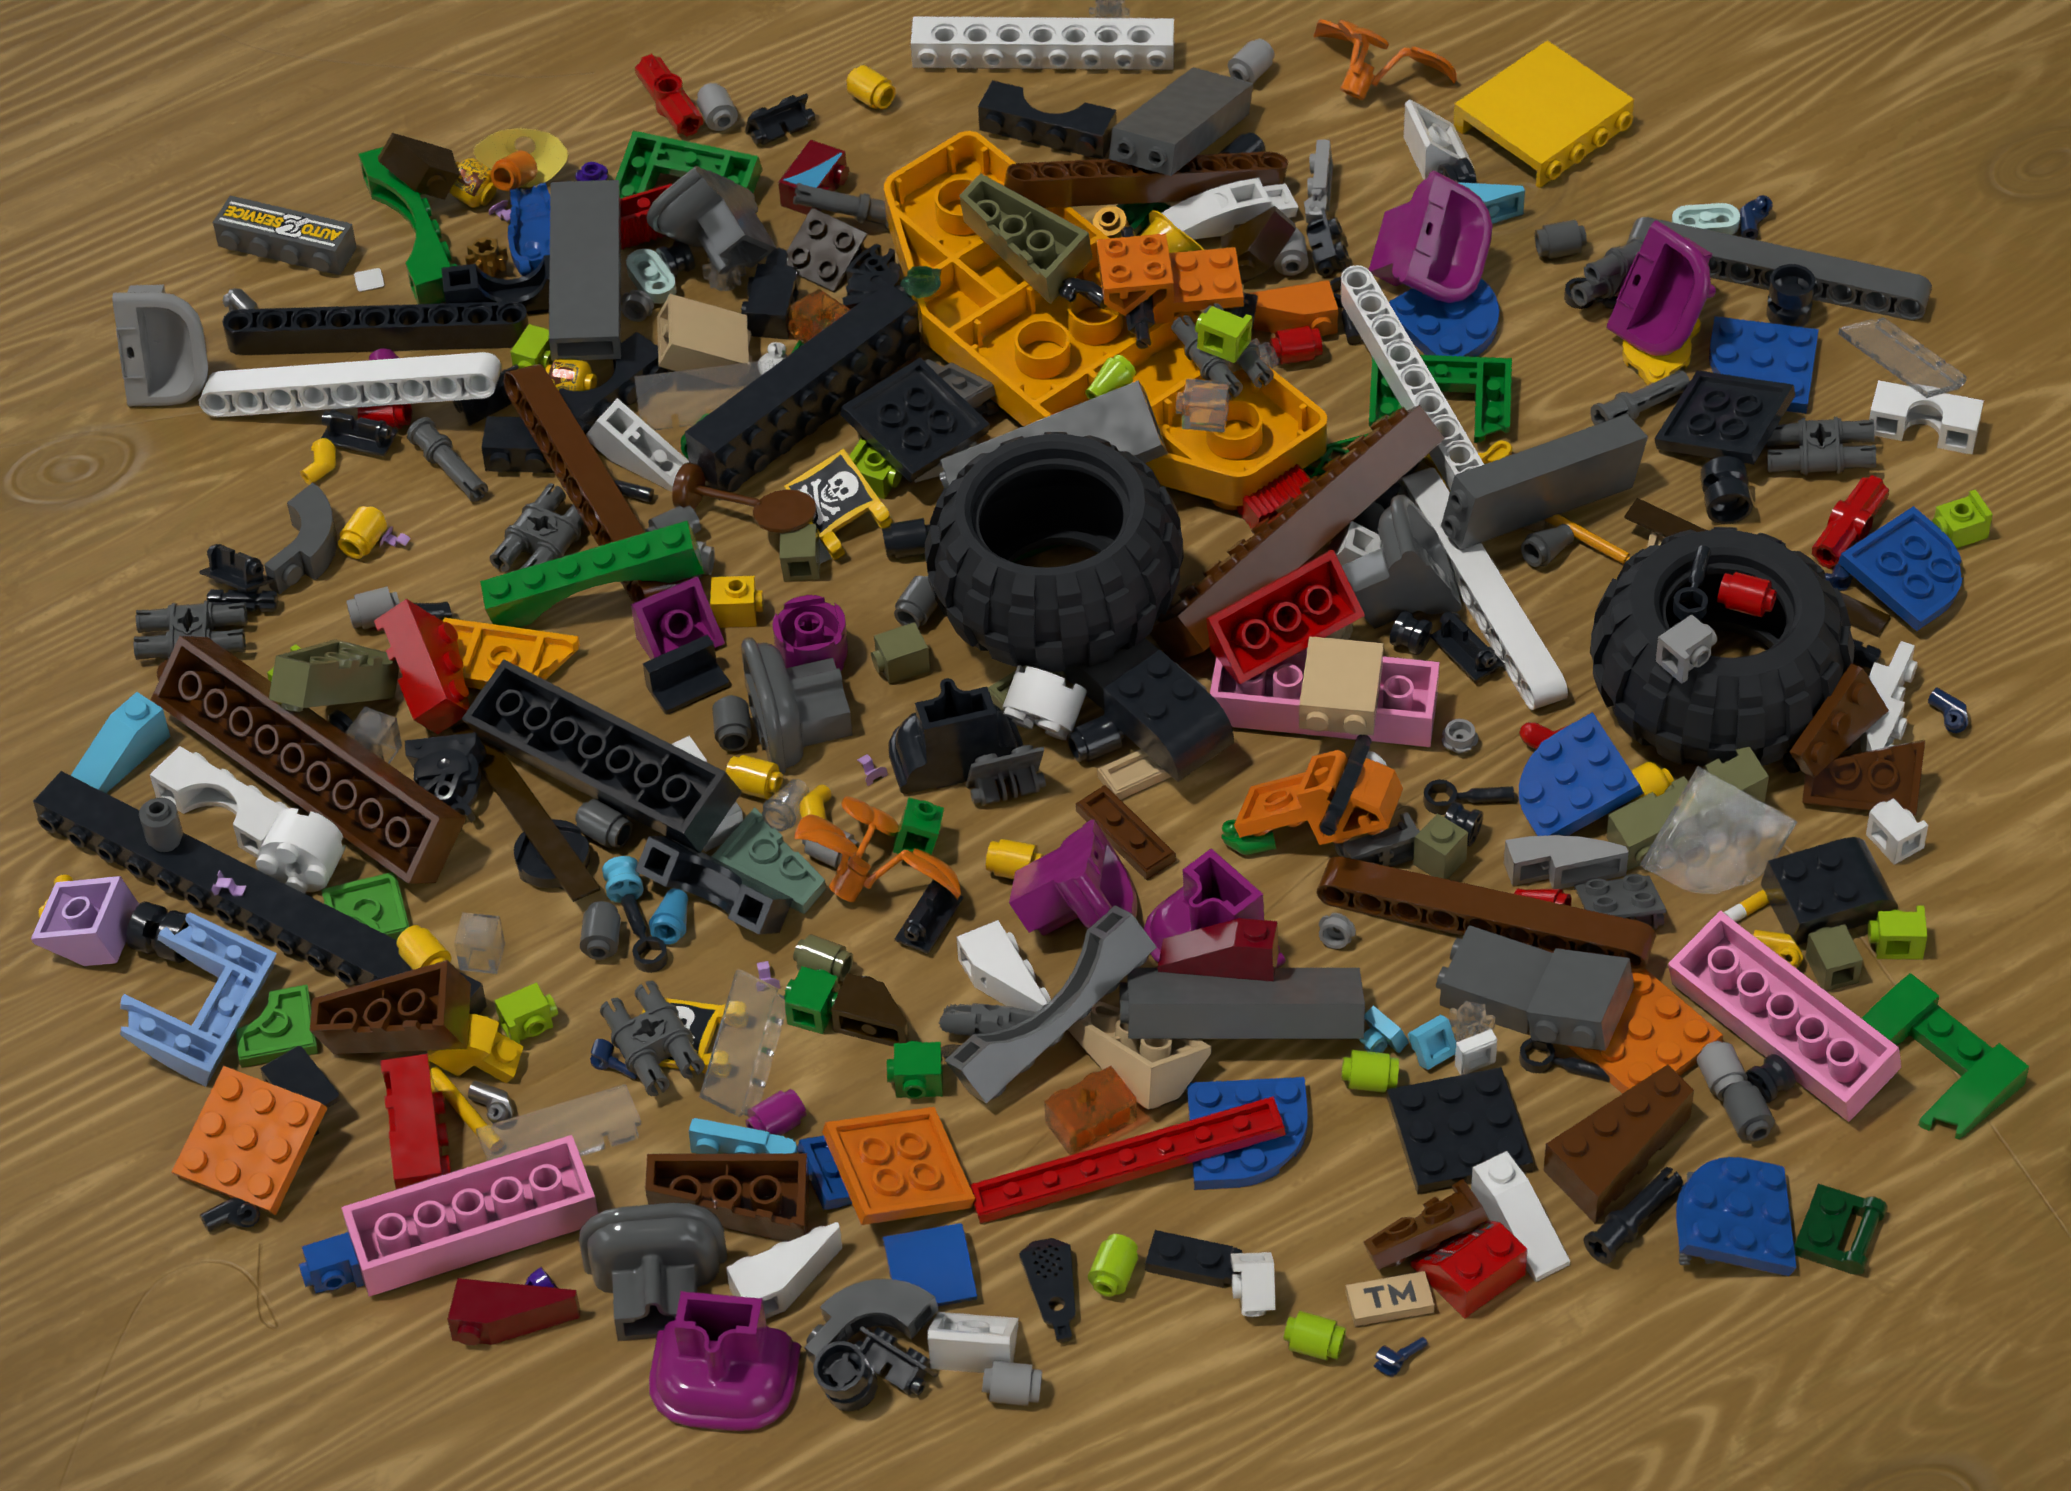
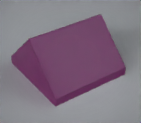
[631,576,725,659]

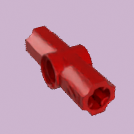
[635,54,703,137]
[1811,475,1890,569]

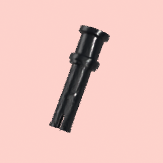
[1584,1167,1683,1264]

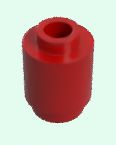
[1270,326,1323,365]
[1718,572,1777,617]

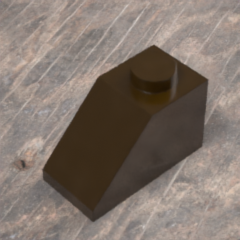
[378,133,459,200]
[1221,206,1296,284]
[831,973,909,1047]

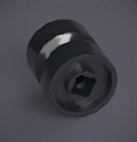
[1766,264,1815,327]
[1700,456,1753,524]
[126,901,189,963]
[813,1341,878,1412]

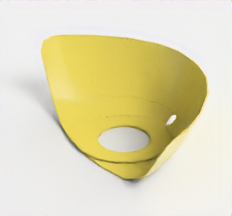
[474,128,568,188]

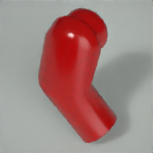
[1519,722,1569,749]

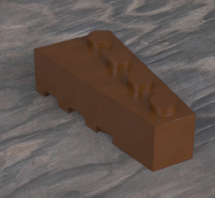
[310,960,471,1054]
[1543,1064,1694,1223]
[645,1153,810,1242]

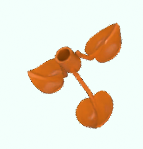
[1314,19,1457,100]
[795,796,961,902]

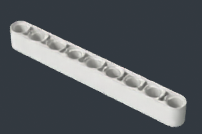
[1341,265,1484,490]
[199,352,502,417]
[1397,467,1568,710]

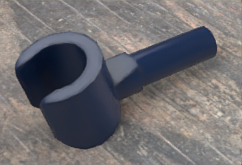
[1825,564,1853,591]
[590,1039,638,1080]
[1374,1337,1428,1377]

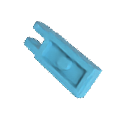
[689,1118,798,1154]

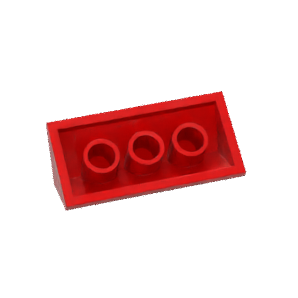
[1206,550,1365,684]

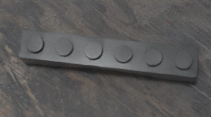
[944,906,1157,1103]

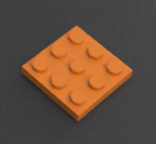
[1567,969,1723,1094]
[171,1066,327,1215]
[822,1107,975,1225]

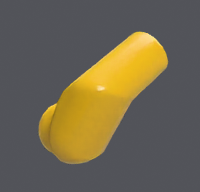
[300,438,336,485]
[799,784,831,820]
[1753,930,1803,968]

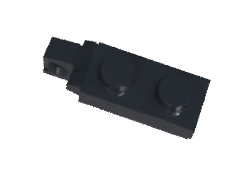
[1145,1230,1242,1288]

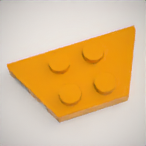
[443,617,580,689]

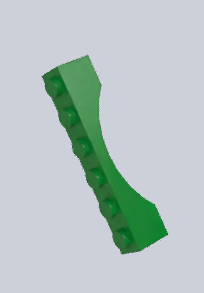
[358,146,457,304]
[480,520,704,628]

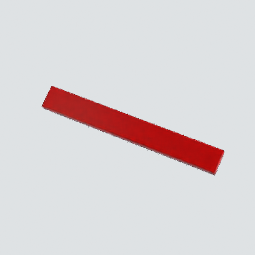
[969,1096,1286,1224]

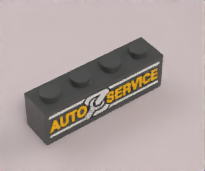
[213,196,357,275]

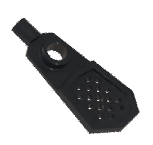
[1019,1238,1076,1343]

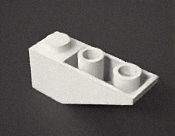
[957,920,1051,1013]
[726,1222,842,1319]

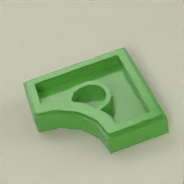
[321,872,409,940]
[235,985,318,1068]

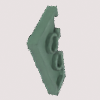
[712,807,826,914]

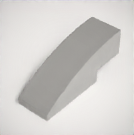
[1504,835,1629,889]

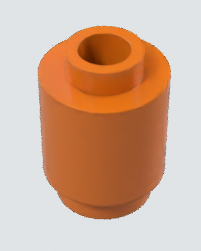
[491,150,537,191]

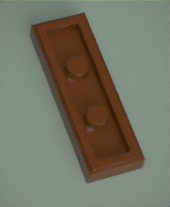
[1076,785,1176,880]

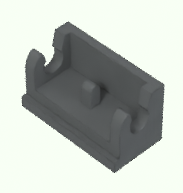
[1335,812,1420,867]

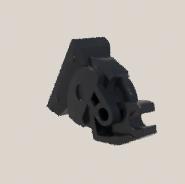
[842,244,912,314]
[405,733,487,832]

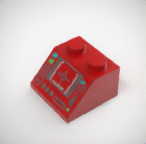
[1411,1221,1528,1319]

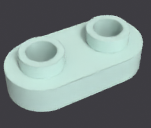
[1672,203,1740,235]
[626,249,676,304]

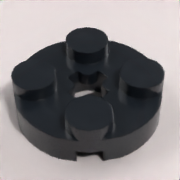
[514,819,590,889]

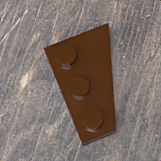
[1790,664,1889,777]
[1802,739,1925,816]
[1363,1179,1488,1270]

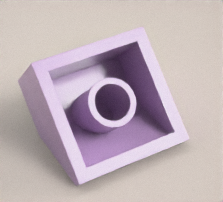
[31,876,139,966]

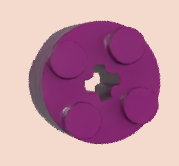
[772,595,848,672]

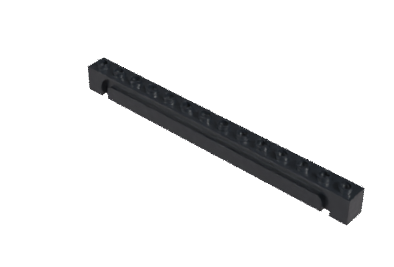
[33,771,487,1015]

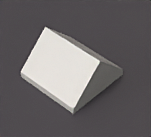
[1404,99,1474,180]
[928,1312,1018,1373]

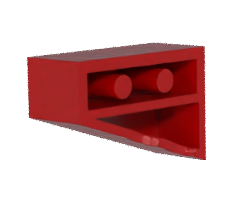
[374,599,470,734]
[380,1054,452,1190]

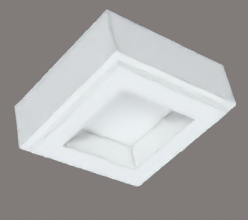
[1455,1029,1497,1075]

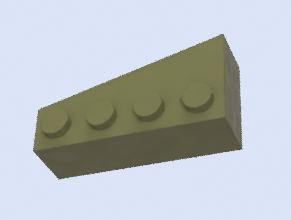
[959,173,1093,304]
[269,639,399,712]
[1606,747,1769,870]

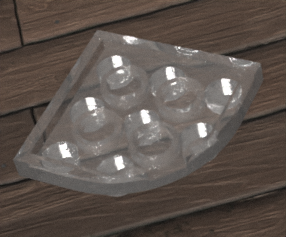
[1640,766,1797,894]

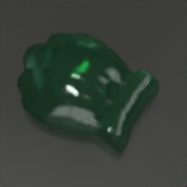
[901,266,941,299]

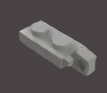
[1304,139,1333,223]

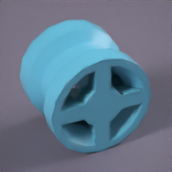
[602,856,644,903]

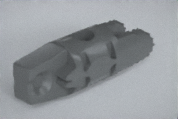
[939,1003,1036,1037]

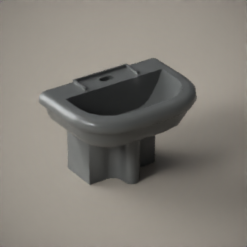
[647,166,776,275]
[1341,495,1462,629]
[741,637,853,774]
[579,1203,728,1341]

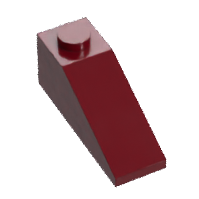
[1158,918,1279,982]
[447,1278,581,1346]

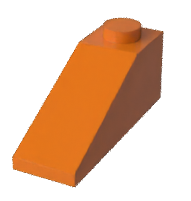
[1249,280,1338,336]

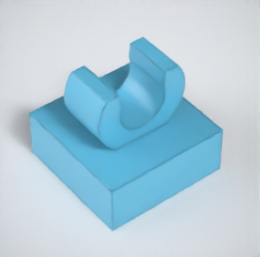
[1359,1005,1409,1053]
[1408,1015,1456,1070]

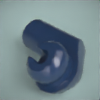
[1739,195,1773,239]
[1928,687,1969,733]

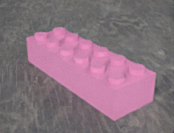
[1210,649,1440,747]
[1668,910,1902,1122]
[341,1135,598,1297]

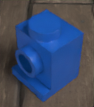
[299,1232,364,1293]

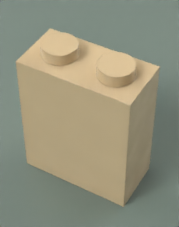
[657,294,752,387]
[1299,636,1384,736]

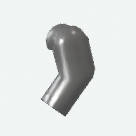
[223,288,258,311]
[468,1081,513,1126]

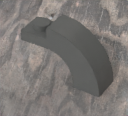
[264,482,337,595]
[805,1279,938,1364]

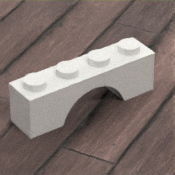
[150,746,289,858]

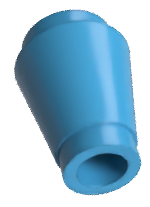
[649,889,688,944]

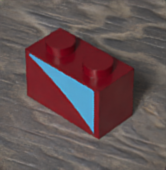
[778,139,849,215]

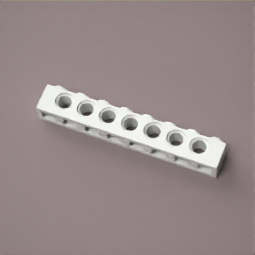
[911,17,1174,70]

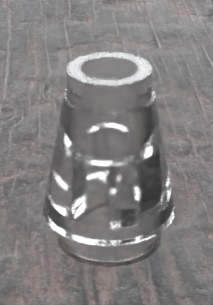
[762,779,809,831]

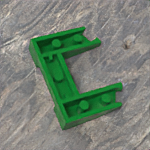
[615,131,763,198]
[1369,355,1512,443]
[1861,973,2029,1140]

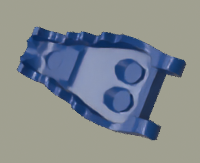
[508,183,550,277]

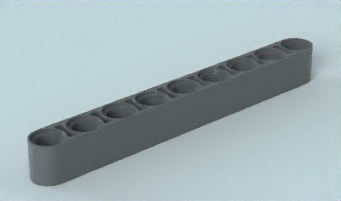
[1626,217,1932,320]

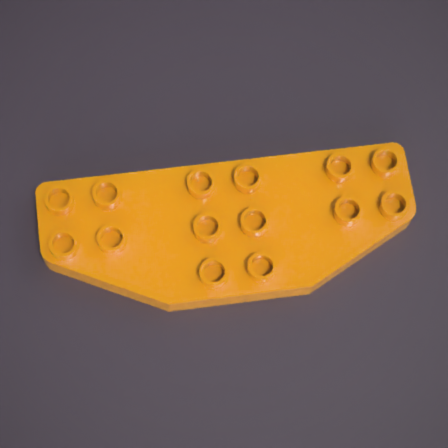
[884,131,1327,510]

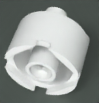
[1002,665,1087,740]
[256,808,345,894]

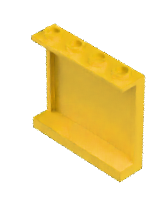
[1453,40,1634,188]

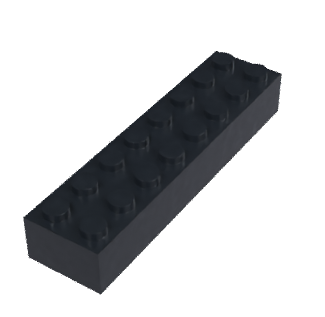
[685,282,921,501]
[462,659,742,853]

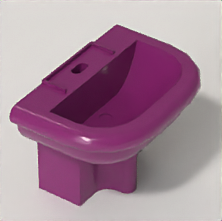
[1369,170,1493,303]
[1606,220,1716,356]
[1009,819,1138,936]
[1144,848,1286,968]
[649,1291,802,1431]

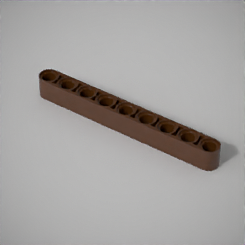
[1004,152,1288,208]
[504,364,676,603]
[1316,856,1656,973]

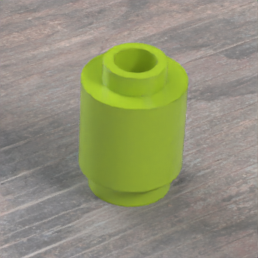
[1341,1050,1399,1093]
[1088,1234,1138,1296]
[1283,1311,1346,1361]

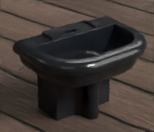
[888,678,1024,794]

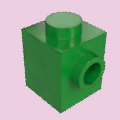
[893,797,944,855]
[784,966,839,1034]
[887,1041,943,1099]

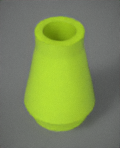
[1085,354,1136,400]

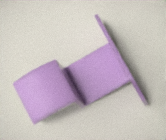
[489,200,511,221]
[379,526,411,547]
[857,754,888,786]
[211,870,246,896]
[754,961,780,993]

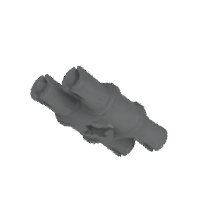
[1571,237,1644,306]
[1171,303,1274,400]
[1767,416,1876,475]
[489,483,585,572]
[133,600,248,660]
[600,981,705,1096]

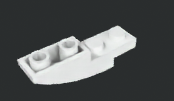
[1162,178,1298,240]
[1860,641,1918,752]

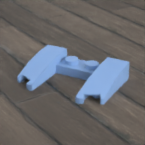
[120,912,277,1087]

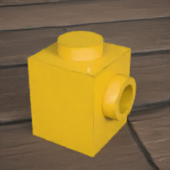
[710,576,764,628]

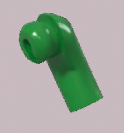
[1221,820,1276,855]

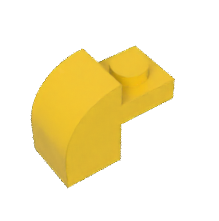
[427,1014,524,1083]

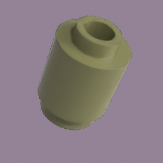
[793,934,853,982]

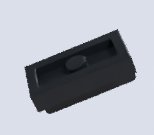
[643,634,729,715]
[260,1046,340,1137]

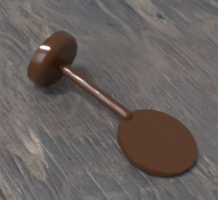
[672,462,817,533]

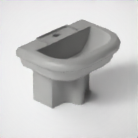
[112,285,208,407]

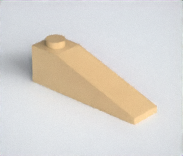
[1067,1001,1211,1109]

